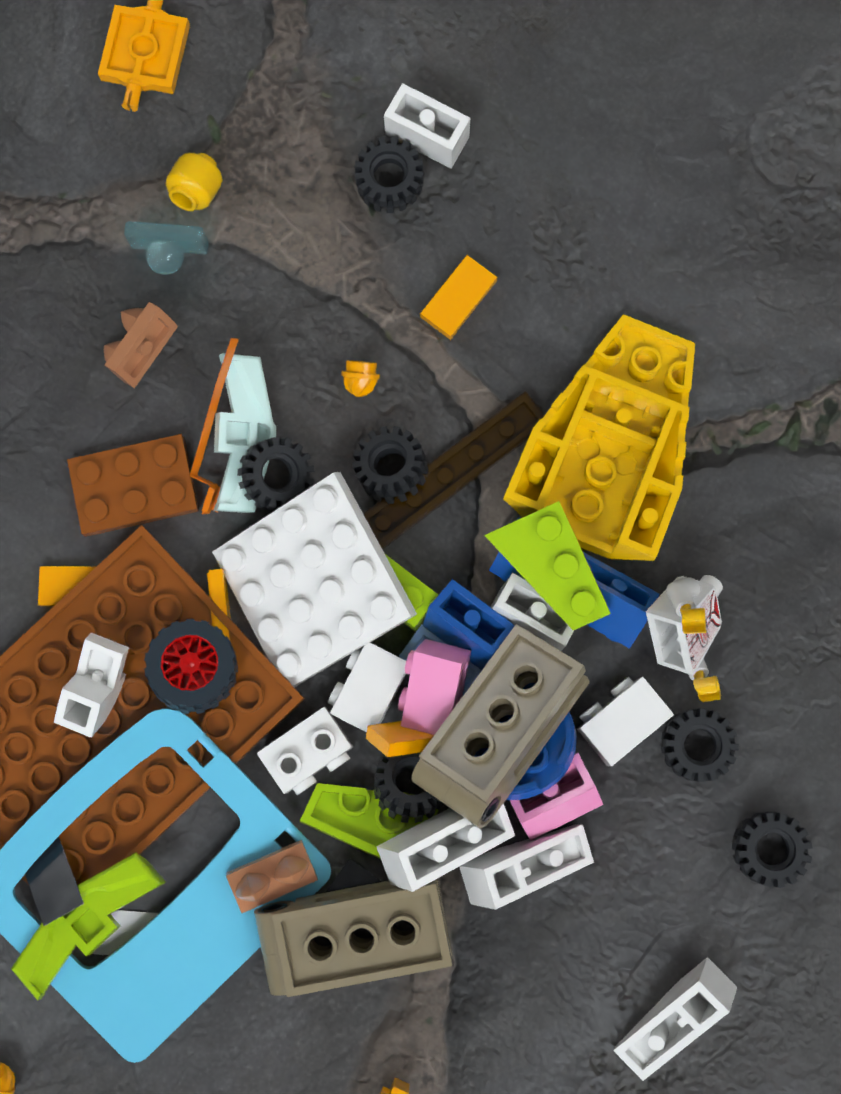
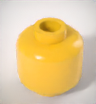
[165,153,223,211]

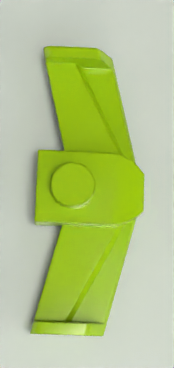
[11,852,166,1001]

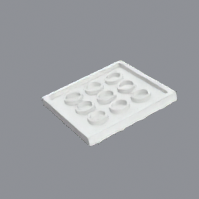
[212,472,417,687]

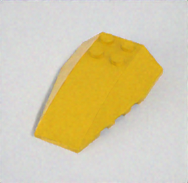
[503,314,695,561]

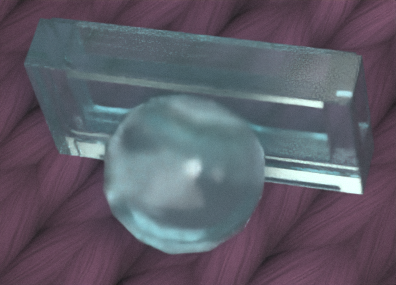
[124,221,209,275]

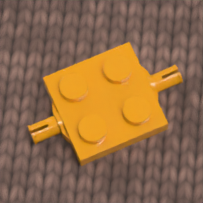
[98,0,190,112]

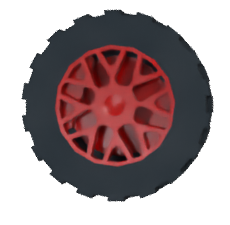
[144,619,238,714]

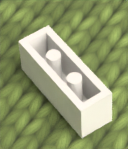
[376,803,515,892]

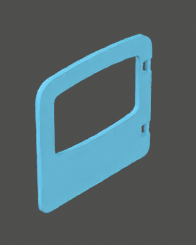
[0,708,331,1063]

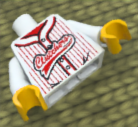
[646,575,723,702]

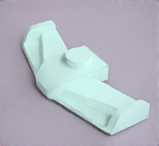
[213,353,276,513]

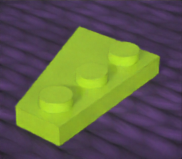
[484,501,611,630]

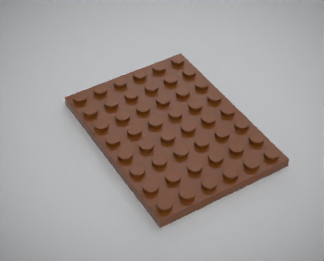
[0,525,305,886]

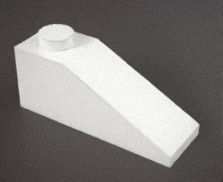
[459,824,594,910]
[613,957,737,1081]

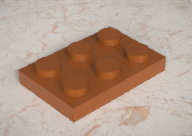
[67,434,199,537]

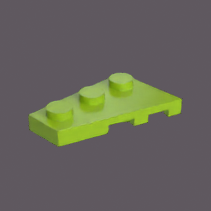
[300,783,438,859]

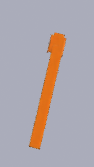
[190,338,239,514]

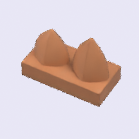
[104,302,178,389]
[226,840,318,913]

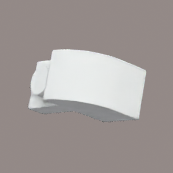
[54,633,129,738]

